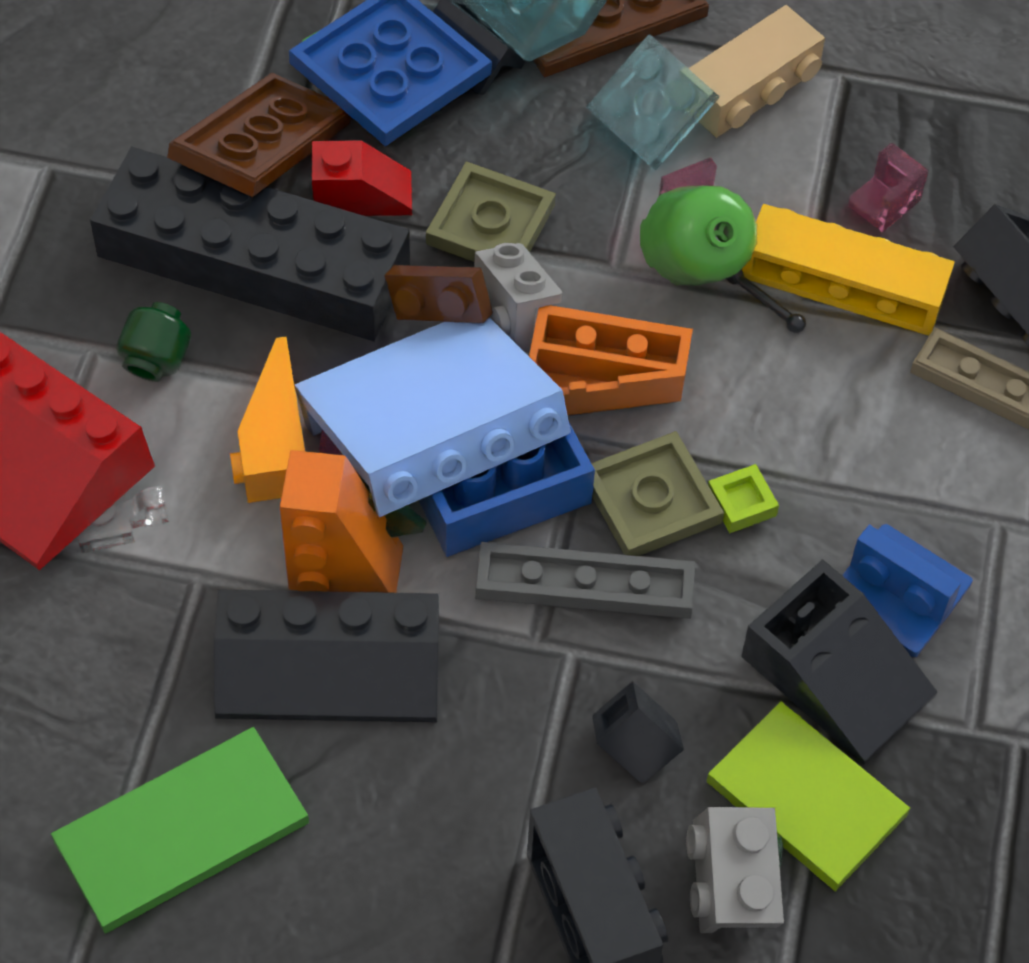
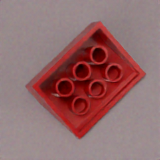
[0,332,155,571]

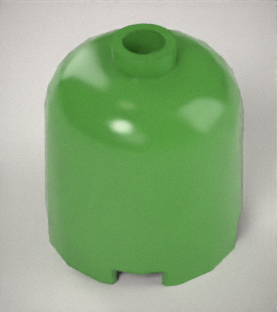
[640,185,757,286]

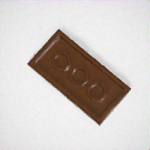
[502,0,709,78]
[167,73,351,197]

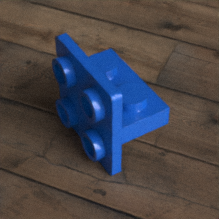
[842,524,973,657]

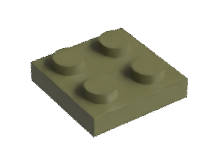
[426,161,556,262]
[591,431,724,556]

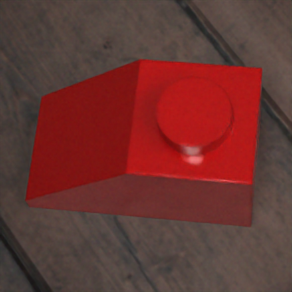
[312,141,412,216]

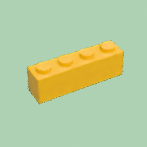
[742,203,955,336]

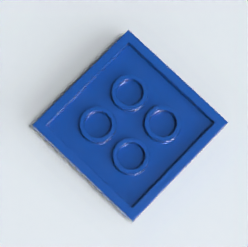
[289,0,492,146]

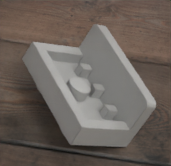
[474,243,562,353]
[686,807,784,933]

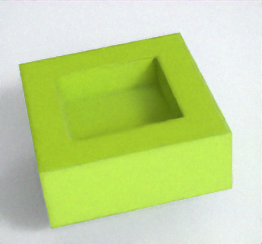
[708,464,779,534]

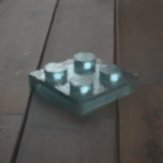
[586,34,720,170]

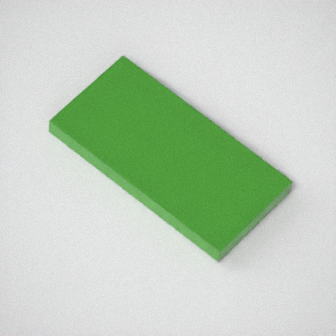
[51,727,309,934]

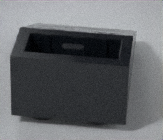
[741,559,937,765]

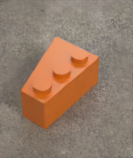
[280,450,404,593]

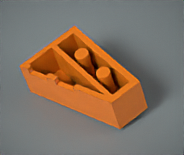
[529,305,693,416]

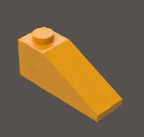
[230,337,305,503]

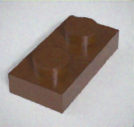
[384,265,493,323]

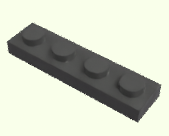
[475,542,695,619]

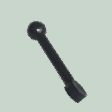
[726,269,806,333]

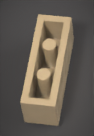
[678,5,825,138]

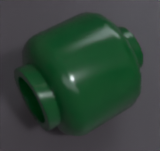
[116,302,191,382]

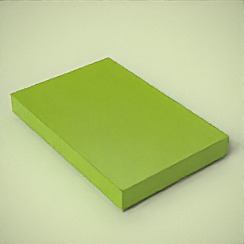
[706,701,910,892]

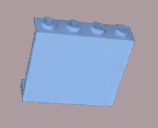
[294,317,571,517]

